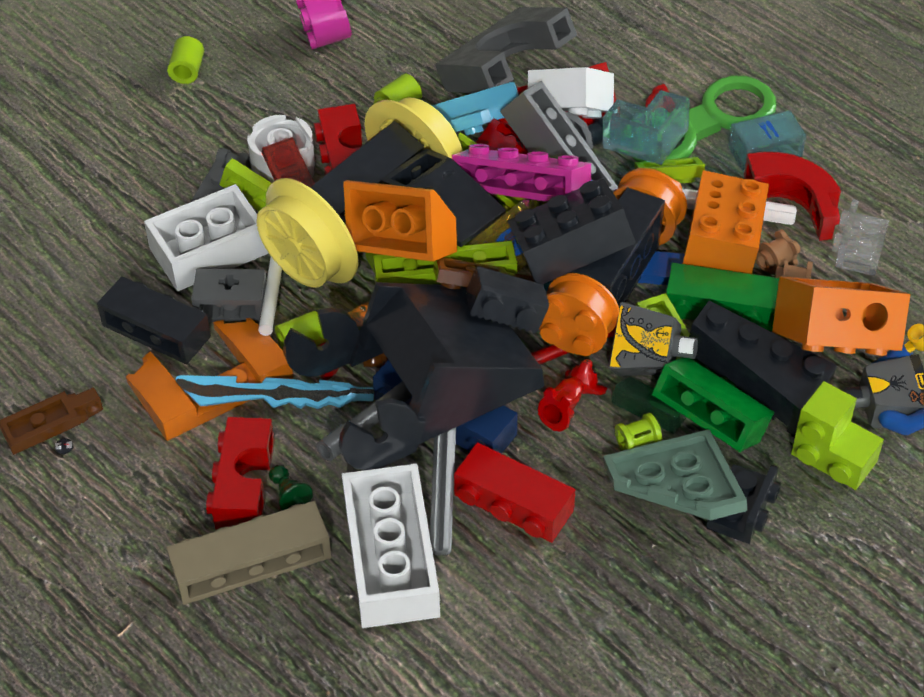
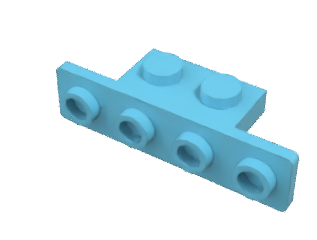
[431,82,519,136]

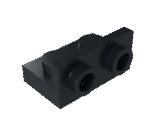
[707,464,782,544]

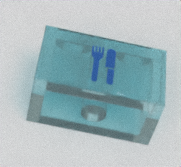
[728,110,806,173]

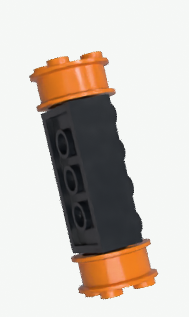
[539,168,687,356]

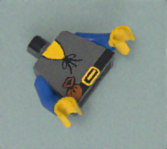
[843,324,924,436]

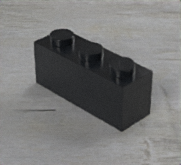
[97,276,211,365]

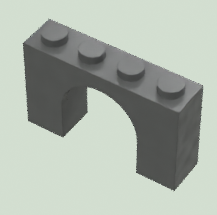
[435,7,577,93]

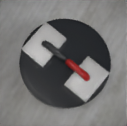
[55,438,73,454]

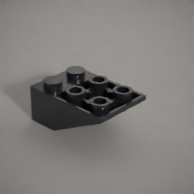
[380,148,506,247]

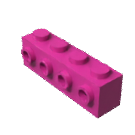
[452,144,591,202]

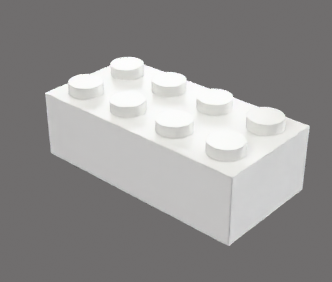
[342,464,440,628]

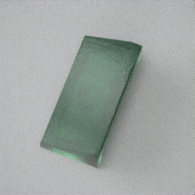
[612,377,687,434]

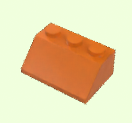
[343,180,457,262]

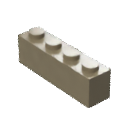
[166,501,332,605]

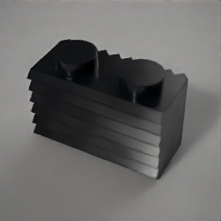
[466,266,549,334]

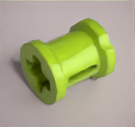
[615,413,662,451]

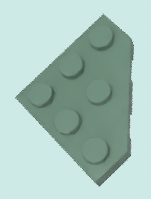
[603,429,747,520]

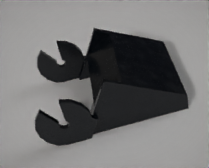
[283,282,544,470]

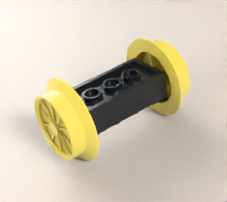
[256,97,462,288]

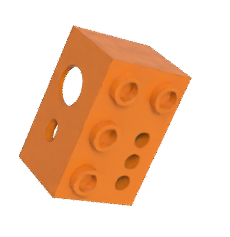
[682,170,769,274]
[772,276,911,356]

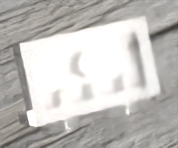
[832,199,889,276]

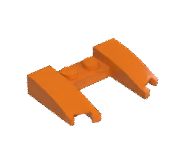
[126,318,294,441]

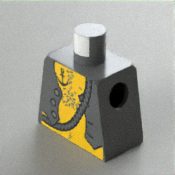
[609,302,698,376]

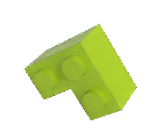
[791,381,884,490]

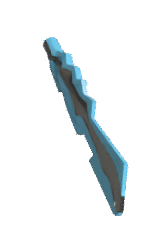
[176,375,374,409]

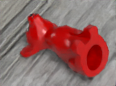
[538,359,607,432]

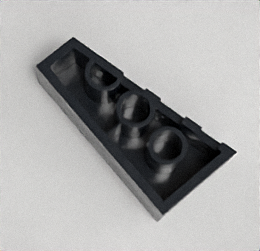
[689,301,838,437]

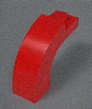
[744,152,841,241]

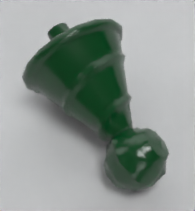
[269,465,313,511]

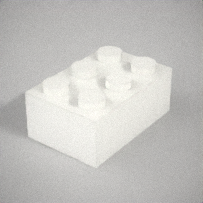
[144,184,269,292]

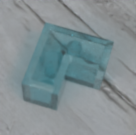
[603,90,690,165]

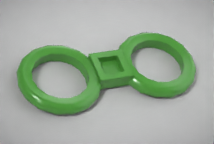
[622,75,776,162]

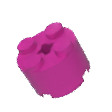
[295,0,352,50]

